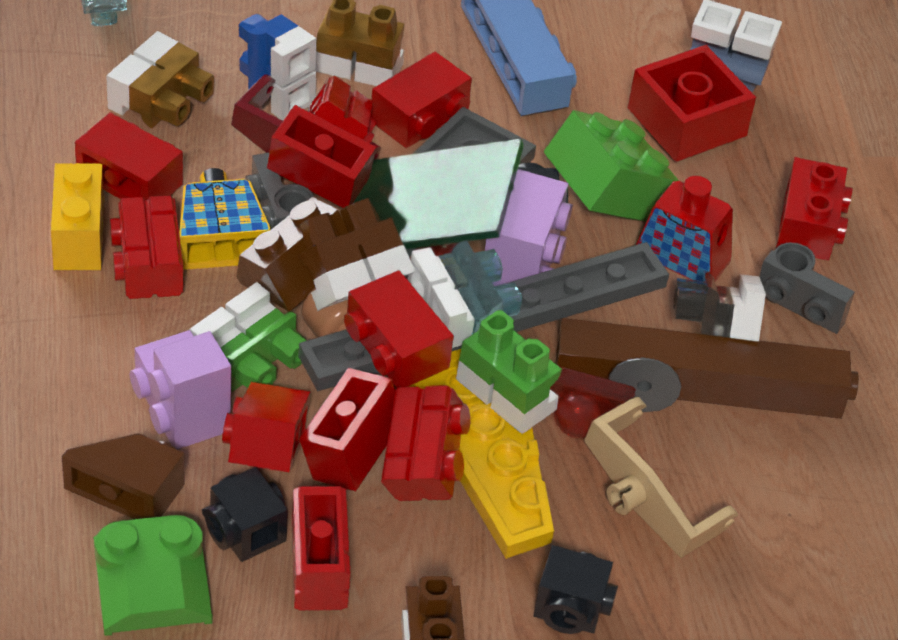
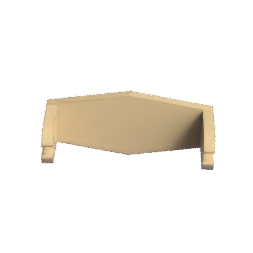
[584,397,738,558]

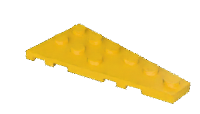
[409,349,554,559]

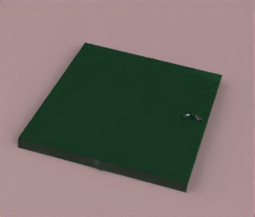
[353,139,524,249]

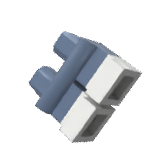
[690,0,783,93]

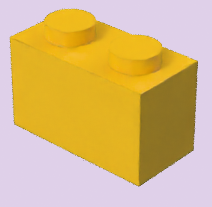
[51,163,104,270]

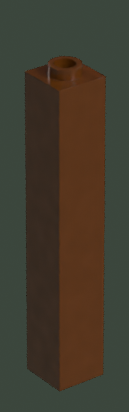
[554,318,859,419]

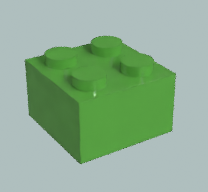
[543,110,679,222]

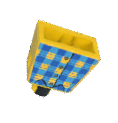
[179,168,270,270]

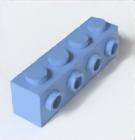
[461,0,577,116]

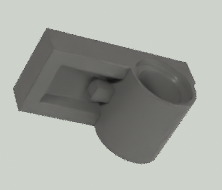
[245,153,314,230]
[759,243,855,334]

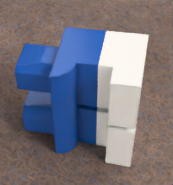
[239,13,316,121]

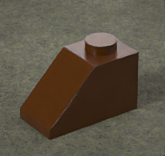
[62,433,185,519]

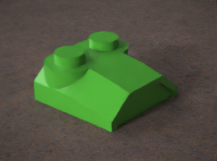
[93,515,212,636]

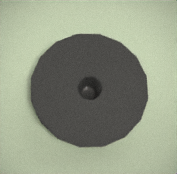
[608,358,681,412]

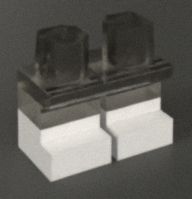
[673,270,766,341]

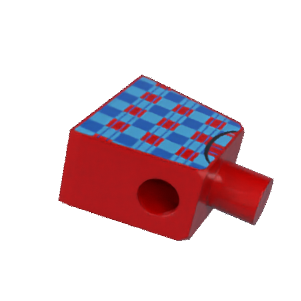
[636,176,733,289]

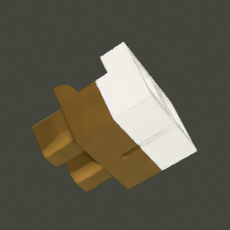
[314,0,405,86]
[106,31,214,129]

